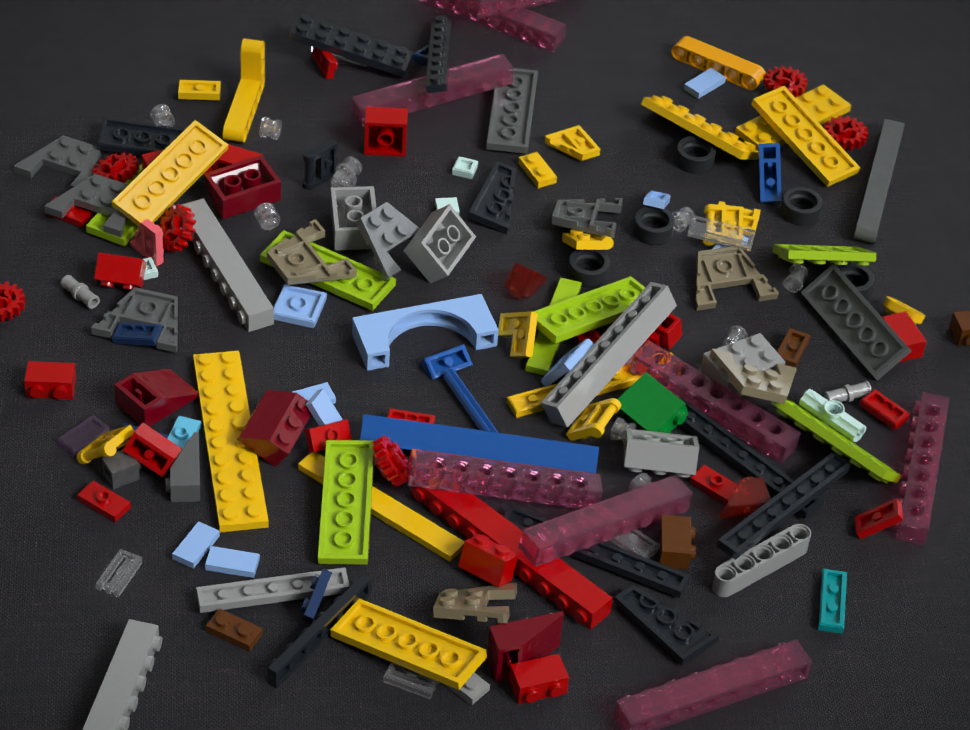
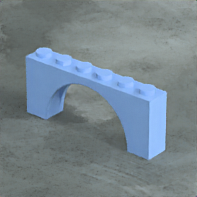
[352,294,499,371]

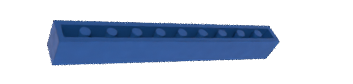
[360,414,599,479]

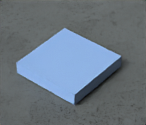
[274,284,327,328]
[541,338,594,386]

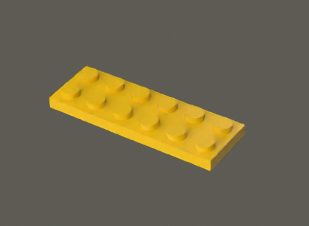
[735,84,851,151]
[751,86,860,187]
[641,95,759,160]
[112,120,229,226]
[330,598,487,690]

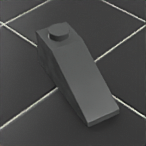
[166,432,200,502]

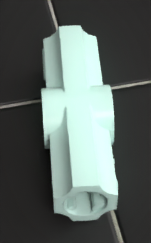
[799,389,866,443]

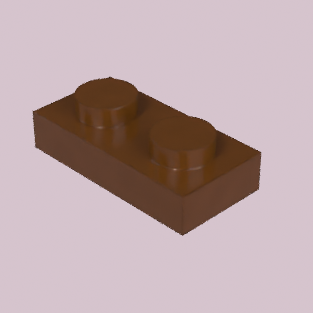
[777,328,811,368]
[206,608,263,652]

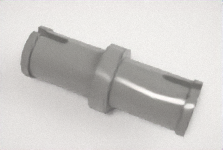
[60,275,100,309]
[824,381,872,403]

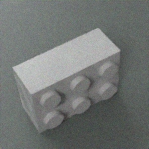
[330,186,376,250]
[404,204,476,284]
[700,333,785,402]
[623,429,699,477]

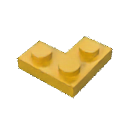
[498,311,538,359]

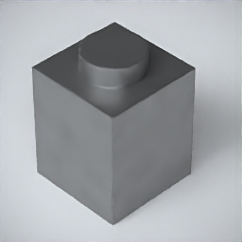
[102,450,141,490]

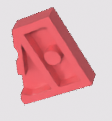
[129,219,164,266]

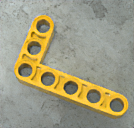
[223,38,265,143]

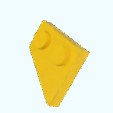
[545,125,600,161]

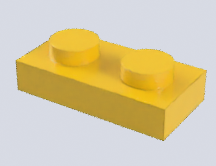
[178,80,221,101]
[518,152,557,188]

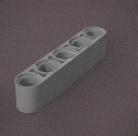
[712,524,811,597]

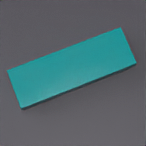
[818,569,847,634]

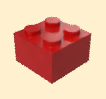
[364,107,408,157]

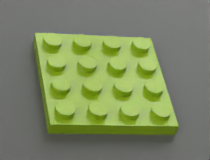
[772,244,877,266]

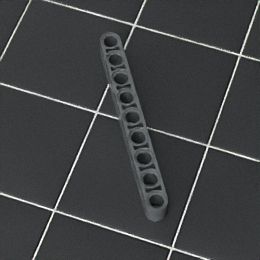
[854,119,905,244]

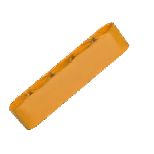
[671,36,766,90]

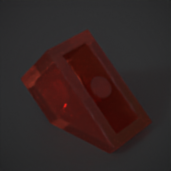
[504,263,547,299]
[719,476,771,518]

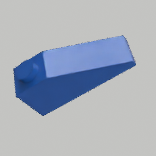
[759,143,782,203]

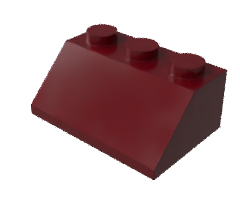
[204,155,281,219]
[237,390,311,467]

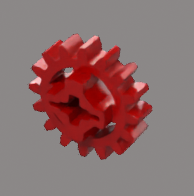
[764,66,808,98]
[824,115,868,151]
[92,152,140,183]
[158,204,196,253]
[0,281,26,322]
[372,435,410,487]

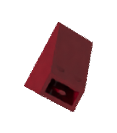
[114,369,199,427]
[486,611,564,682]

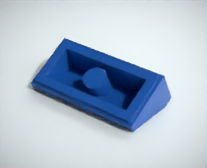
[420,344,473,380]

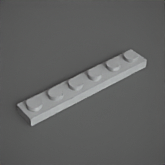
[196,568,349,613]

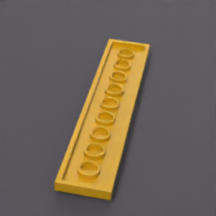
[193,350,269,532]

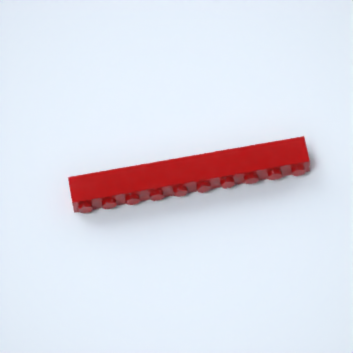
[411,464,612,630]

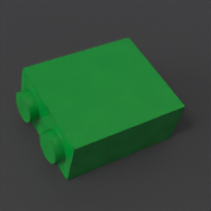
[617,372,689,433]

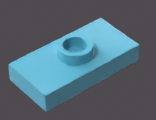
[167,416,201,449]

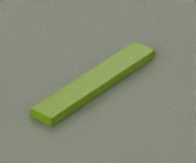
[526,278,582,376]

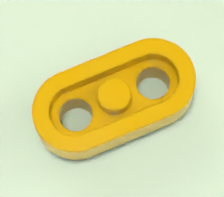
[883,296,925,325]

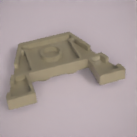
[267,219,357,285]
[695,246,779,311]
[709,348,797,404]
[433,583,517,623]

